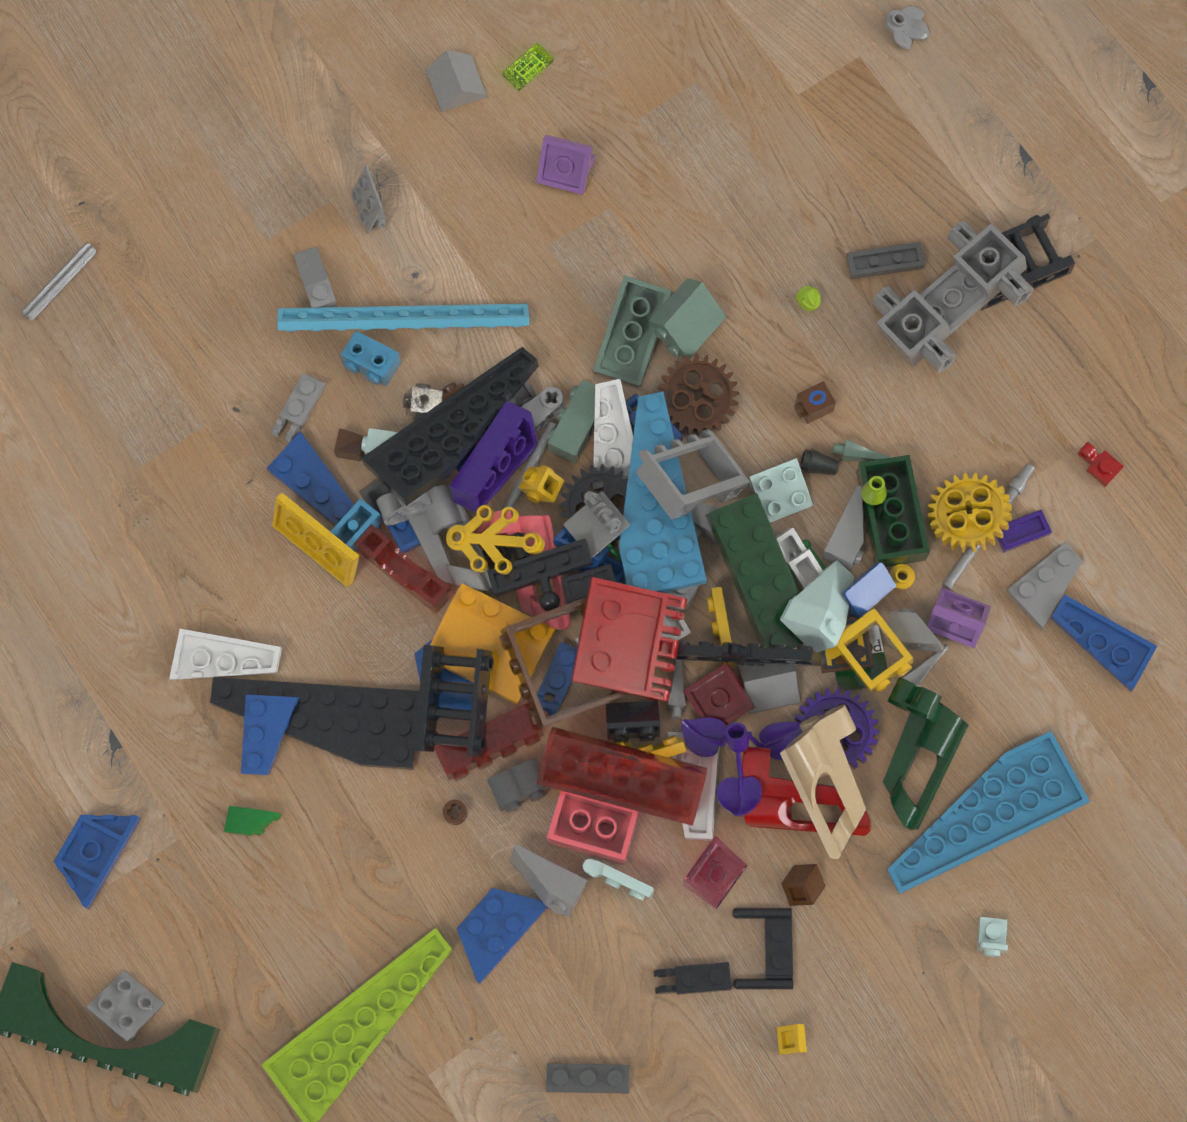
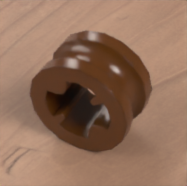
[443,800,467,825]

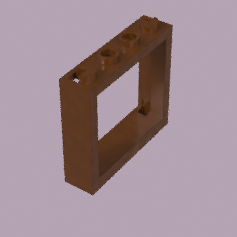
[499,597,628,729]

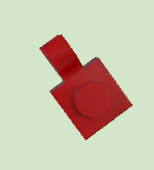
[1077,442,1124,487]

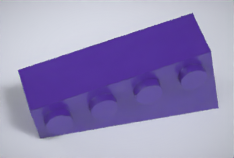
[450,401,538,513]

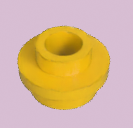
[889,564,915,590]

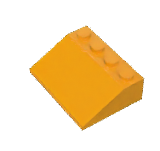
[430,583,555,705]

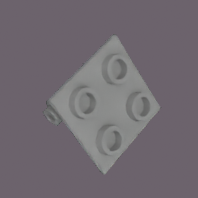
[352,165,387,234]
[563,491,630,558]
[86,971,164,1042]

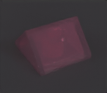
[683,836,747,909]

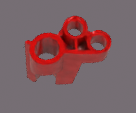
[742,746,871,836]

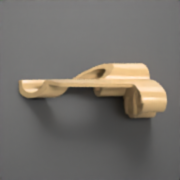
[780,704,866,859]

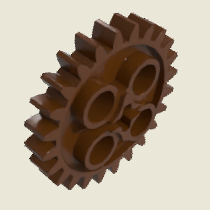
[658,354,739,437]

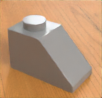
[886,608,944,652]

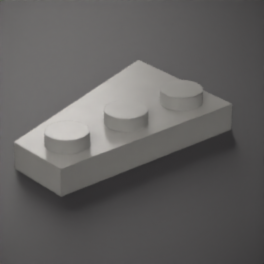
[1006,542,1083,630]

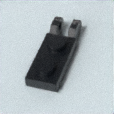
[654,962,732,995]

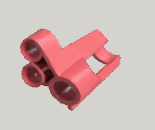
[474,510,571,630]

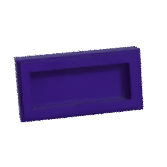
[996,510,1052,553]

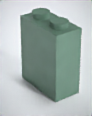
[649,278,727,359]

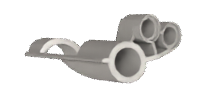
[376,485,492,592]

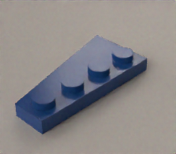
[1051,594,1157,692]

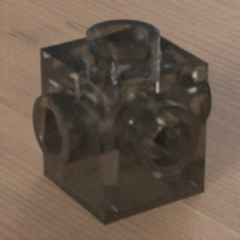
[403,384,442,420]

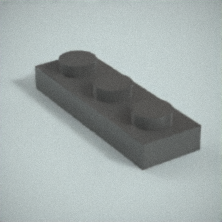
[846,242,925,279]
[546,1064,629,1094]

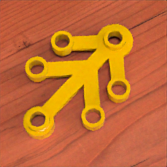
[446,505,545,575]

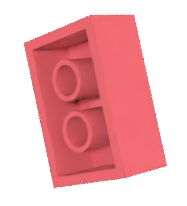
[547,787,639,865]

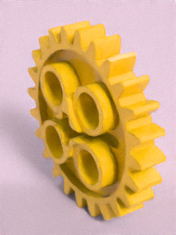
[927,473,1012,553]

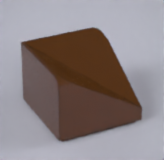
[334,428,364,461]

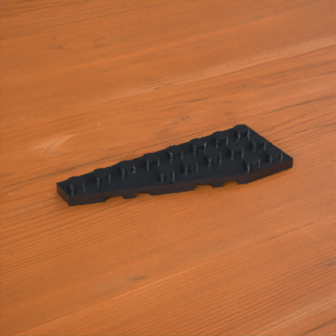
[361,347,539,506]
[210,677,419,770]

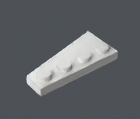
[593,379,633,489]

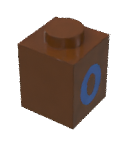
[794,381,836,424]

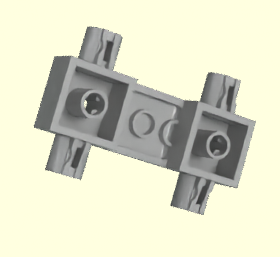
[872,221,1034,373]

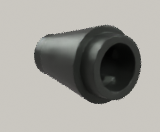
[800,448,839,476]

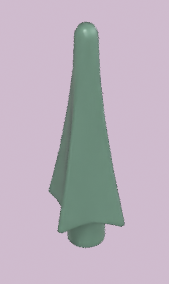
[832,439,891,461]

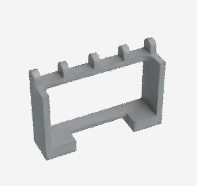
[636,429,750,520]

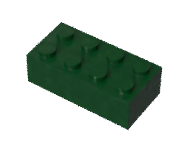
[856,455,930,567]

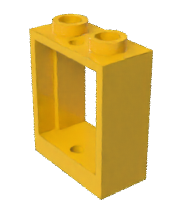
[835,608,913,693]

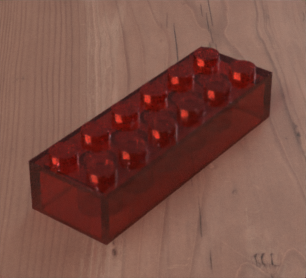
[536,727,707,826]

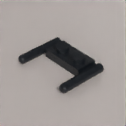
[732,908,793,990]

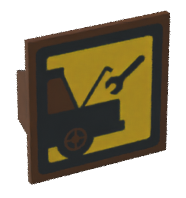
[819,616,874,673]

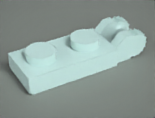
[582,858,655,901]

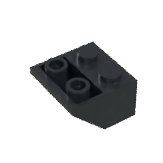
[606,701,660,743]

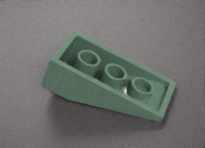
[593,275,674,387]

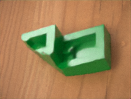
[224,806,281,836]

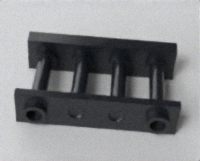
[958,214,1075,310]
[413,645,494,757]

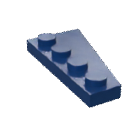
[267,432,354,526]

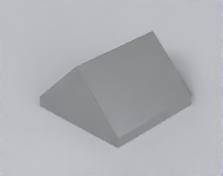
[426,50,487,112]
[737,664,800,714]

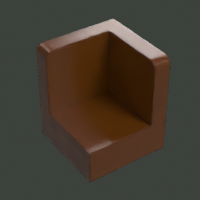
[781,864,825,906]

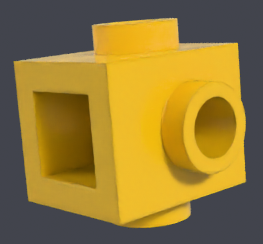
[518,465,565,503]

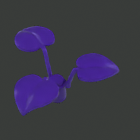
[682,717,802,816]

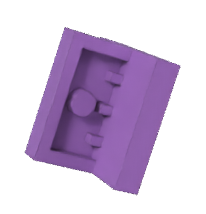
[536,135,595,195]
[927,588,991,648]

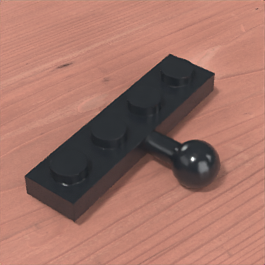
[487,538,594,611]

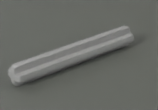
[22,243,96,321]

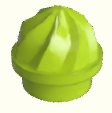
[795,285,821,311]

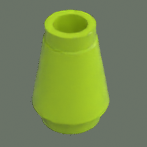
[861,476,887,505]

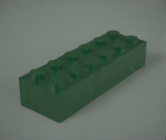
[705,493,804,649]

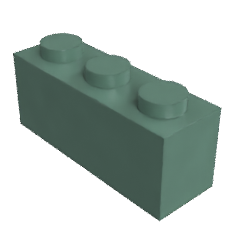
[546,379,595,464]

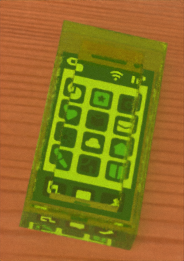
[502,42,554,91]

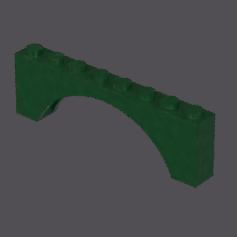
[0,962,220,1096]

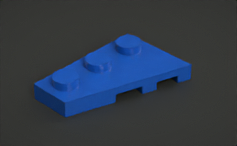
[241,695,300,775]

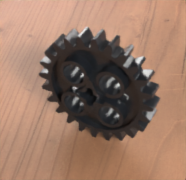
[559,464,628,545]

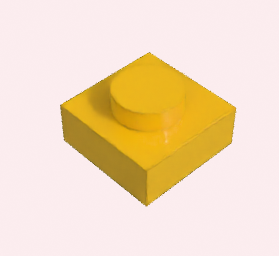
[777,1024,807,1055]

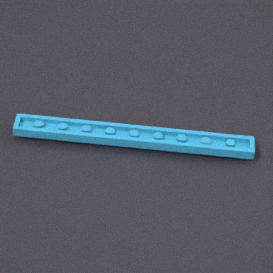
[277,304,529,332]

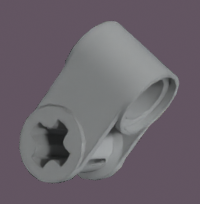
[521,387,564,433]

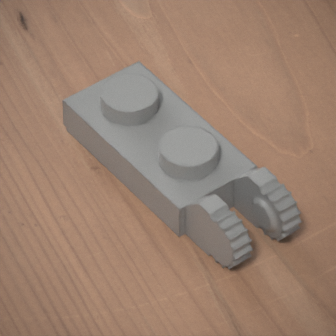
[272,373,326,443]

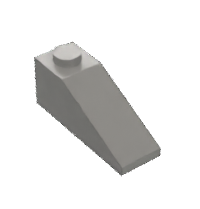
[293,247,338,308]
[822,485,865,571]
[510,844,587,918]

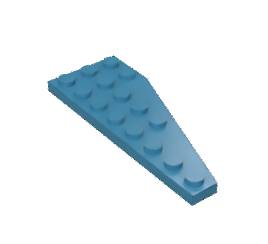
[619,392,707,593]
[887,731,1090,895]

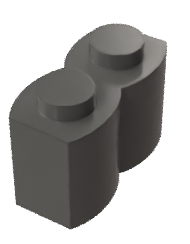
[487,758,549,813]

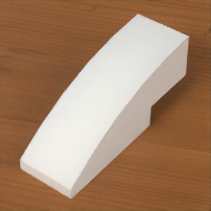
[776,528,823,591]

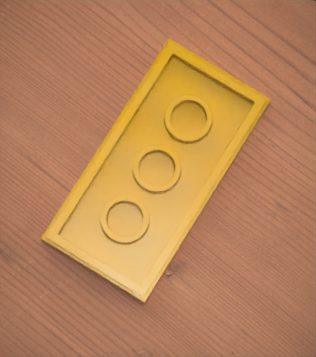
[272,493,359,587]

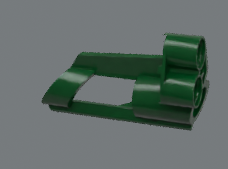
[883,677,969,830]

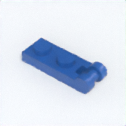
[537,642,577,716]

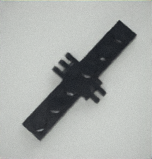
[676,641,822,666]

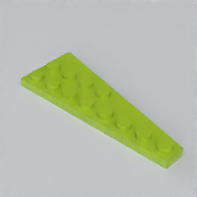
[261,928,453,1122]

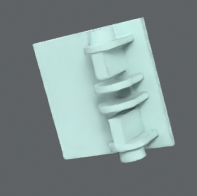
[749,458,813,523]

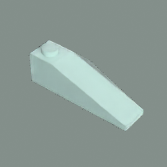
[780,560,854,653]

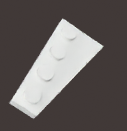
[169,629,282,680]
[668,732,720,841]

